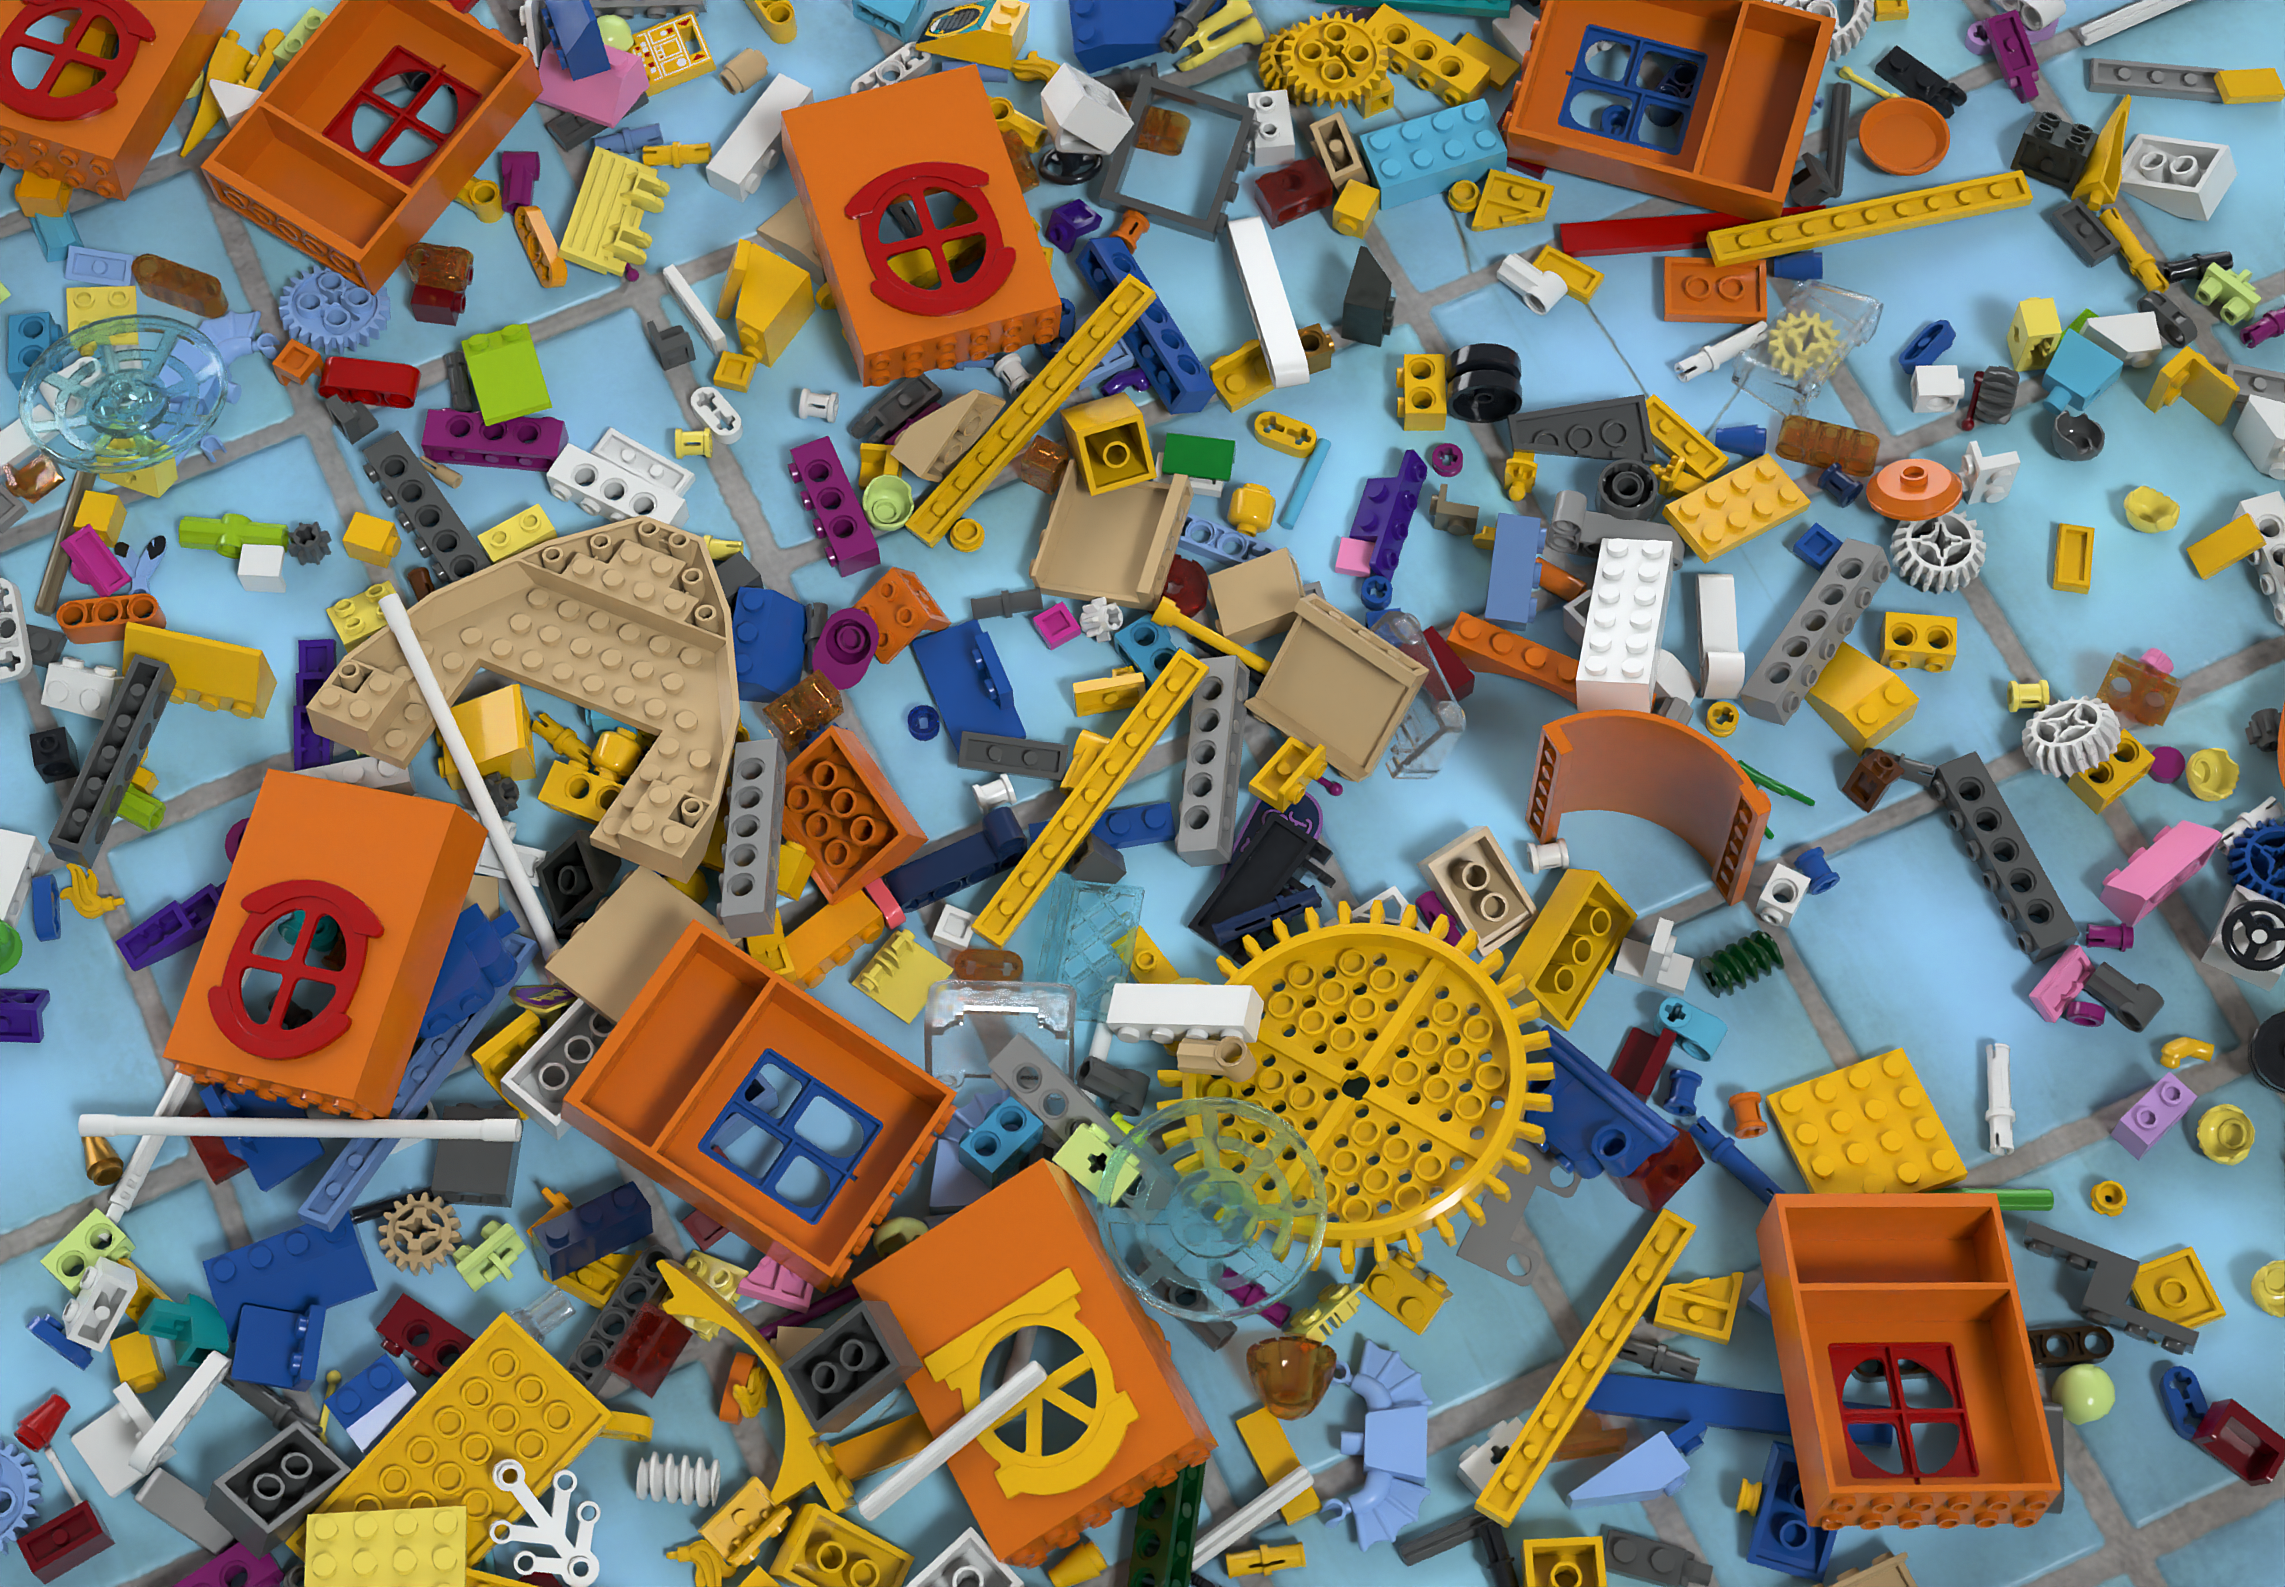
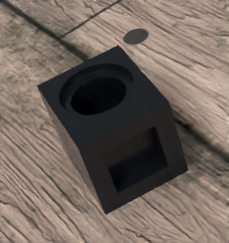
[29,726,80,784]

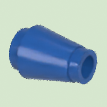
[1774,249,1823,283]
[1715,424,1767,458]

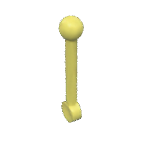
[1839,66,1900,99]
[317,1370,341,1446]

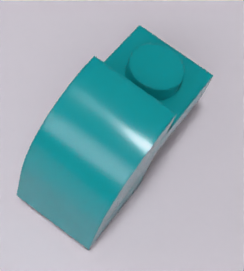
[138,1293,229,1368]

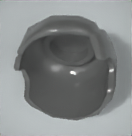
[2051,410,2105,461]

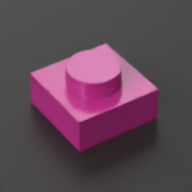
[1033,601,1081,651]

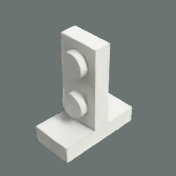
[1612,918,1694,996]

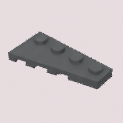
[1507,394,1656,464]

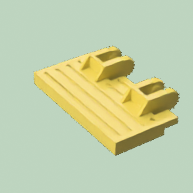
[557,146,670,277]

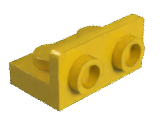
[1209,339,1274,413]

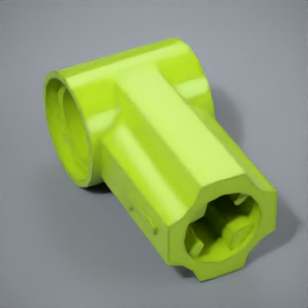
[114,783,166,832]

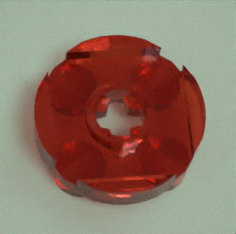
[1147,554,1209,618]

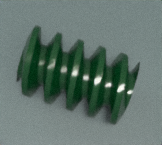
[1700,930,1784,998]

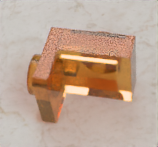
[2,451,65,504]

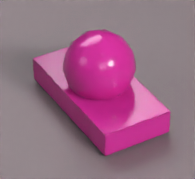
[60,524,132,598]

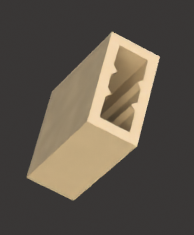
[1207,547,1306,647]

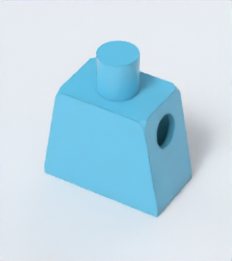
[852,0,927,43]
[2041,328,2124,415]

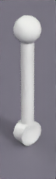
[44,1447,83,1507]

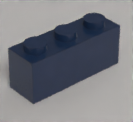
[532,1181,653,1282]

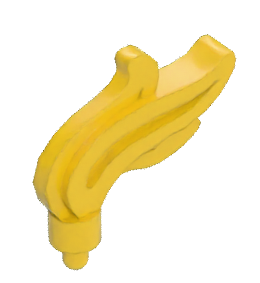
[1009,51,1061,85]
[60,863,125,919]
[733,1367,771,1418]
[666,1539,737,1587]

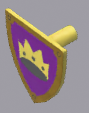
[509,985,578,1029]

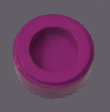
[2148,746,2185,784]
[2066,1001,2106,1027]

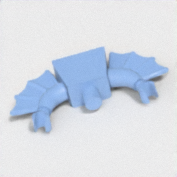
[145,310,281,466]
[923,1088,1038,1230]
[1319,1339,1432,1552]

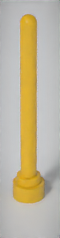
[1150,596,1272,675]

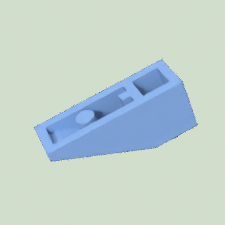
[1565,1430,1690,1510]

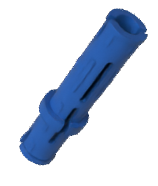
[1687,1115,1787,1208]

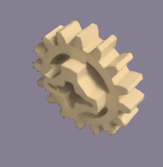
[378,1192,462,1276]

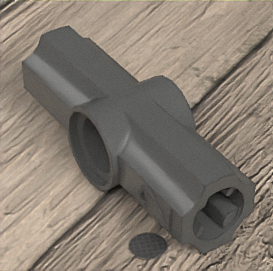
[1135,1248,1238,1352]

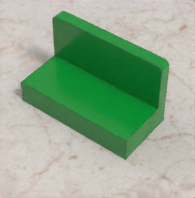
[1162,432,1236,482]

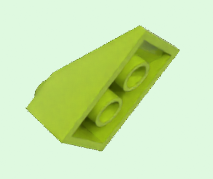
[461,323,553,426]

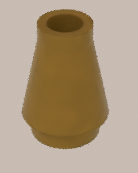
[81,1137,124,1186]

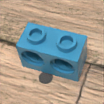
[8,312,63,391]
[1114,613,1184,692]
[959,1096,1044,1189]

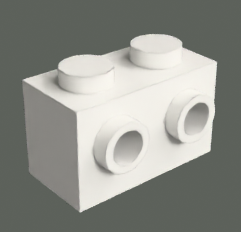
[1247,90,1295,167]
[62,1256,138,1353]

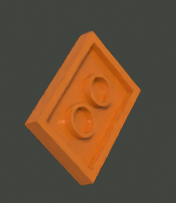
[1663,256,1767,324]

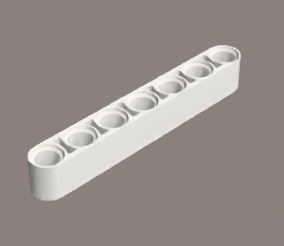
[1226,216,1310,389]

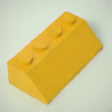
[122,622,277,719]
[1497,869,1638,1032]

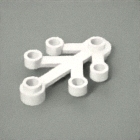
[489,1459,601,1587]

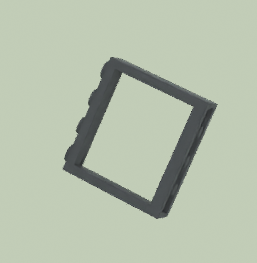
[1099,74,1261,242]

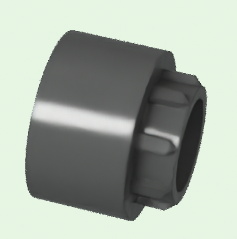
[1595,459,1658,521]

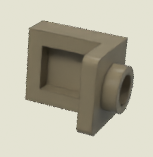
[1429,484,1479,536]

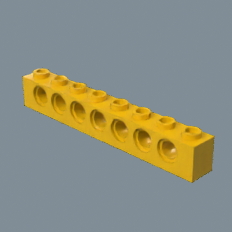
[537,760,815,902]

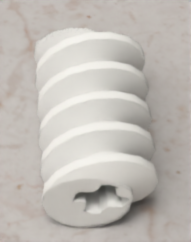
[636,1451,721,1508]

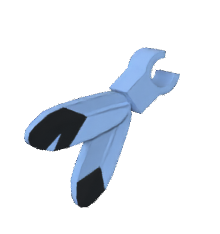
[114,536,167,595]

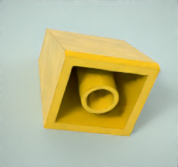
[735,243,816,368]
[1059,392,1157,496]
[435,684,537,790]

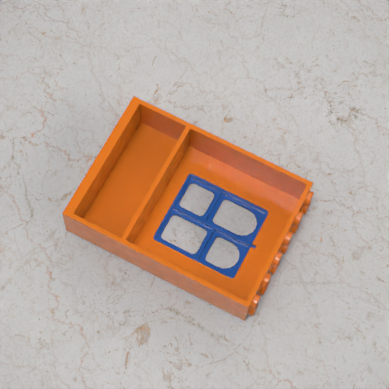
[1502,0,1836,222]
[561,918,957,1294]

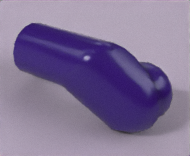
[1100,368,1152,397]

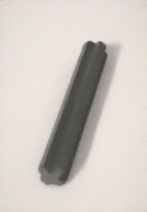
[1826,82,1852,198]

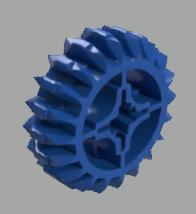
[2226,818,2285,905]

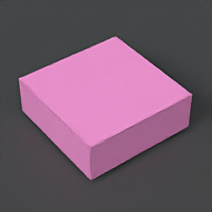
[1335,537,1376,578]

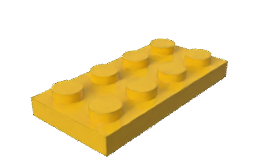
[1662,453,1811,564]

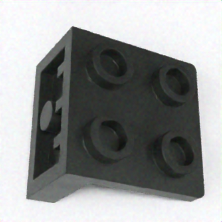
[2010,112,2099,192]

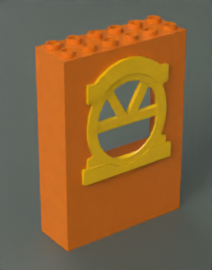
[852,1158,1219,1569]

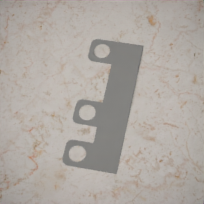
[1456,1115,1582,1286]

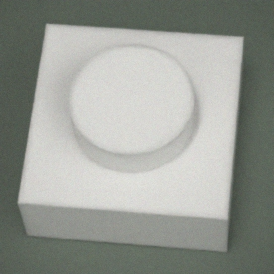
[932,904,978,953]

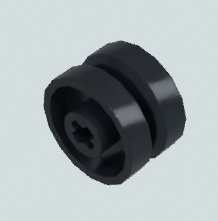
[1445,343,1523,423]
[2248,1011,2285,1095]

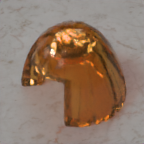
[1246,1337,1337,1421]

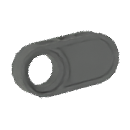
[2137,290,2198,349]

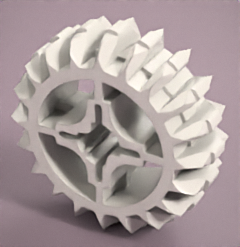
[1890,509,1987,595]
[2022,695,2121,778]

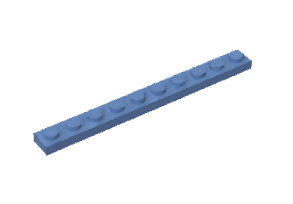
[297,933,540,1233]

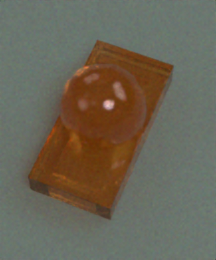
[1550,1408,1628,1463]

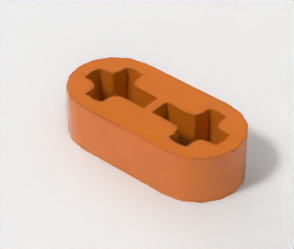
[719,1351,758,1425]

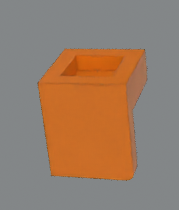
[272,339,324,386]

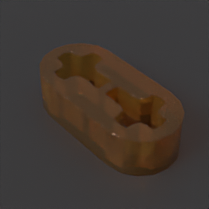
[1001,129,1040,194]
[954,949,1024,988]

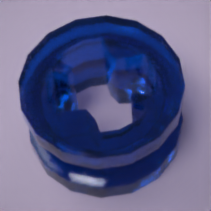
[908,705,940,741]

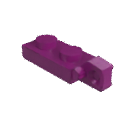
[1983,10,2039,104]

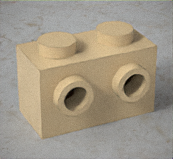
[1310,111,1371,195]

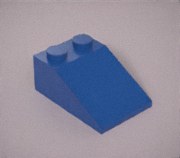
[1069,0,1176,74]
[323,1353,421,1456]
[1746,1440,1838,1583]

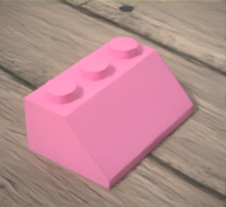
[535,41,650,129]
[2099,820,2223,927]

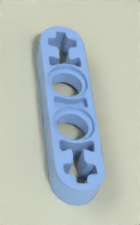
[1177,513,1278,567]

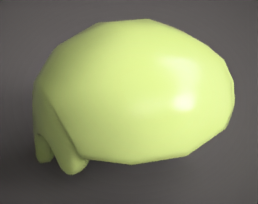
[596,14,634,52]
[862,474,914,531]
[873,1216,929,1258]
[2051,1364,2115,1425]

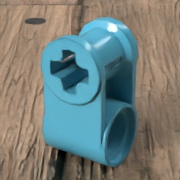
[1653,997,1728,1062]

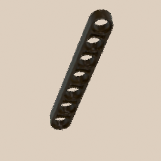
[1851,1325,2114,1383]

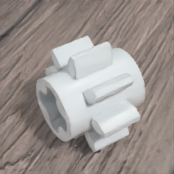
[1080,597,1123,643]

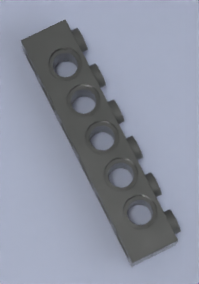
[362,431,492,584]
[48,654,177,869]
[1931,751,2080,964]

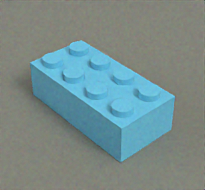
[1359,98,1508,211]

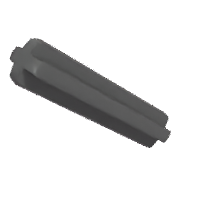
[1399,1512,1502,1566]

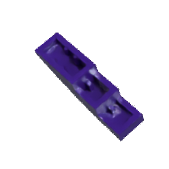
[293,639,336,771]
[115,880,227,972]

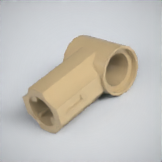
[1177,1036,1256,1082]

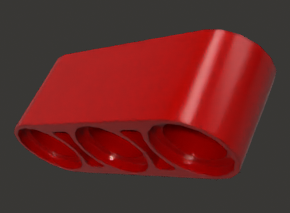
[318,356,421,409]

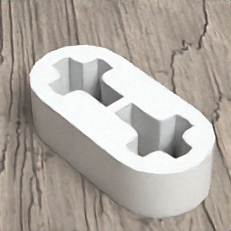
[691,386,743,444]

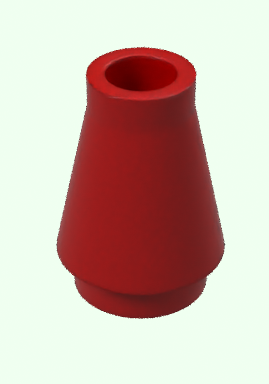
[14,1394,71,1453]

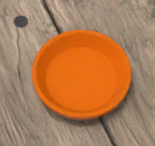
[1858,97,1950,176]
[1866,459,1963,521]

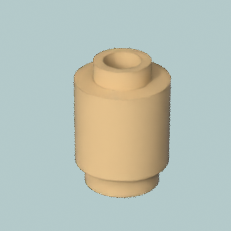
[719,48,768,95]

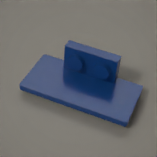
[912,619,1026,757]
[199,1083,325,1192]

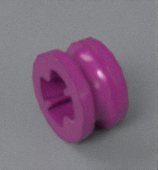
[1432,443,1463,477]

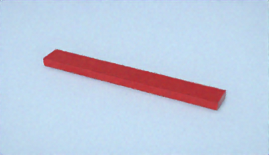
[1559,205,1826,258]

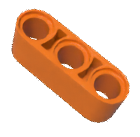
[56,593,167,644]

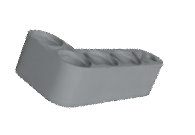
[1548,490,1686,571]

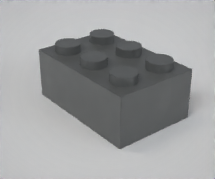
[779,1300,924,1433]
[204,1420,352,1560]

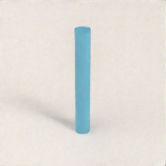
[1280,438,1331,530]

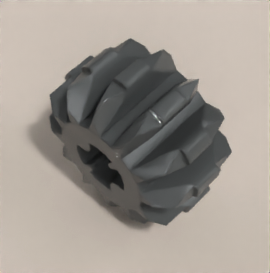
[1975,366,2020,425]

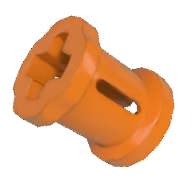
[1108,209,1150,254]
[1728,1092,1768,1139]

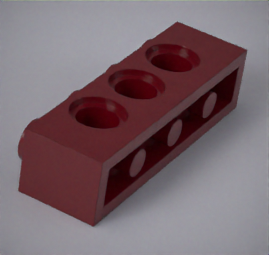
[375,1293,476,1379]

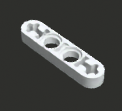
[128,1350,232,1475]

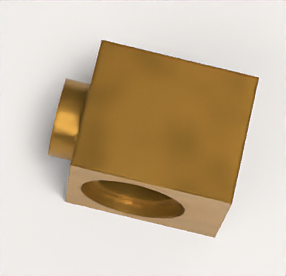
[1297,323,1335,375]

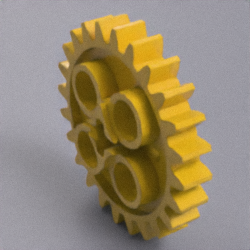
[1281,11,1389,109]

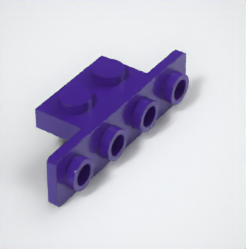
[1349,449,1427,582]

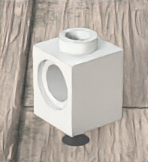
[1910,365,1965,413]
[1755,863,1811,929]

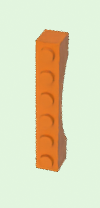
[1446,611,1657,714]

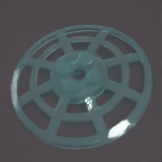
[18,314,228,474]
[1097,1097,1328,1322]

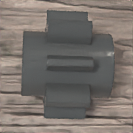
[287,522,332,566]
[2245,708,2282,752]
[483,772,519,818]

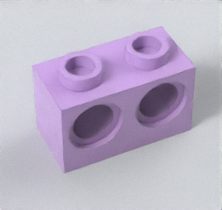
[2110,1071,2198,1161]

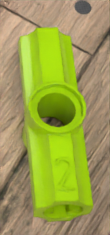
[179,514,289,559]

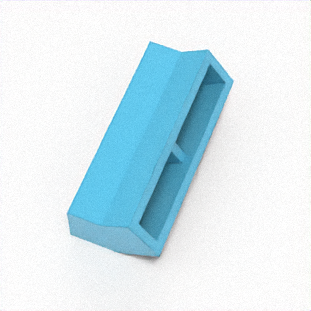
[29,208,84,262]

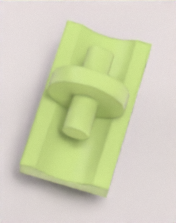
[2195,262,2262,326]
[453,1220,527,1292]

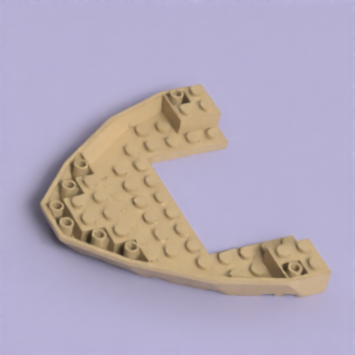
[306,515,741,884]

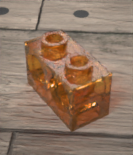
[2096,652,2184,727]
[762,669,844,753]

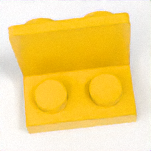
[2145,345,2240,426]
[471,1009,544,1121]

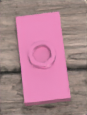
[2028,944,2096,1023]

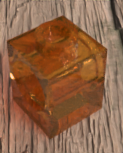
[1021,435,1069,495]

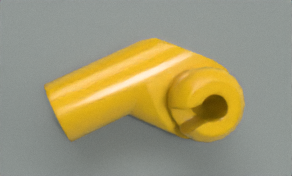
[2160,1036,2214,1069]

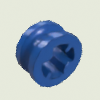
[1361,575,1393,611]

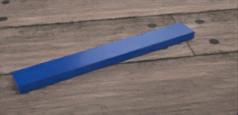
[1582,1373,1893,1448]

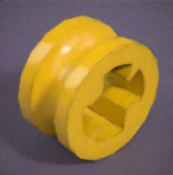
[1705,701,1739,738]
[1735,1478,1762,1517]

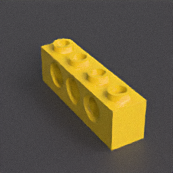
[1365,3,1491,107]

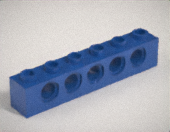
[1074,237,1217,415]

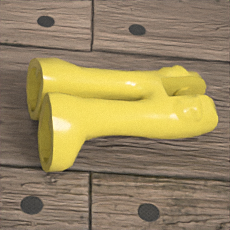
[1170,0,1265,72]

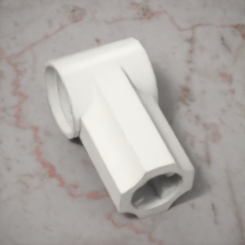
[1496,253,1568,316]

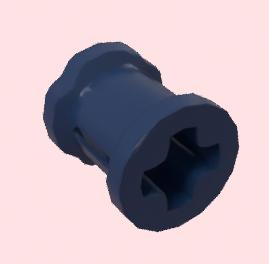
[1817,462,1863,508]

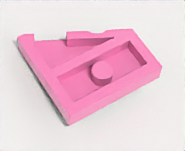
[736,1255,814,1314]

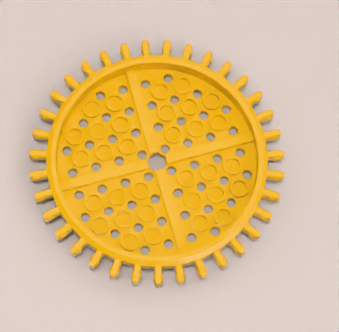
[1157,900,1555,1274]

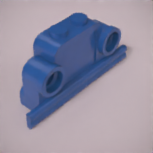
[416,903,520,1040]
[1526,1024,1679,1179]

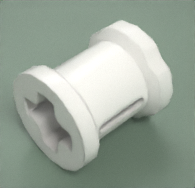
[993,353,1035,399]
[799,388,839,423]
[972,773,1017,815]
[1527,838,1569,875]

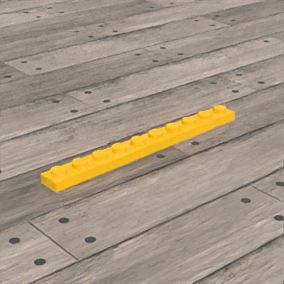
[1706,170,2033,268]
[904,273,1157,548]
[971,648,1209,950]
[1474,1208,1697,1529]

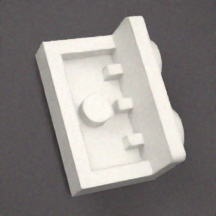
[1956,441,2021,505]
[41,657,124,721]

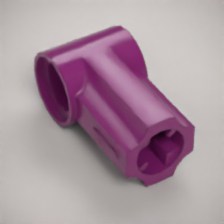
[502,151,540,216]

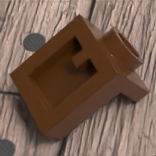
[1842,749,1905,813]

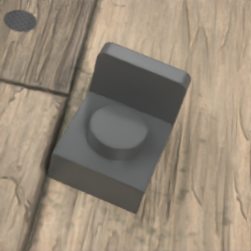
[325,394,379,445]

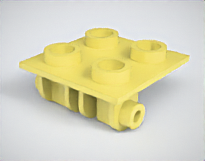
[66,286,139,357]
[325,580,406,653]
[851,929,954,1025]
[654,1249,750,1342]
[1283,1282,1364,1353]

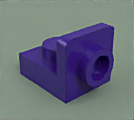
[1045,198,1103,254]

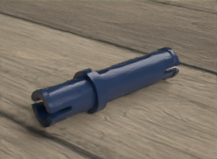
[1211,885,1322,946]

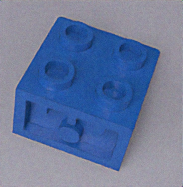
[230,1304,327,1392]

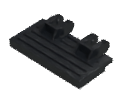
[1187,811,1336,966]

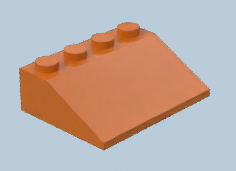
[782,725,929,906]

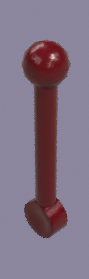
[1961,371,1985,431]

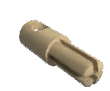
[420,456,463,489]

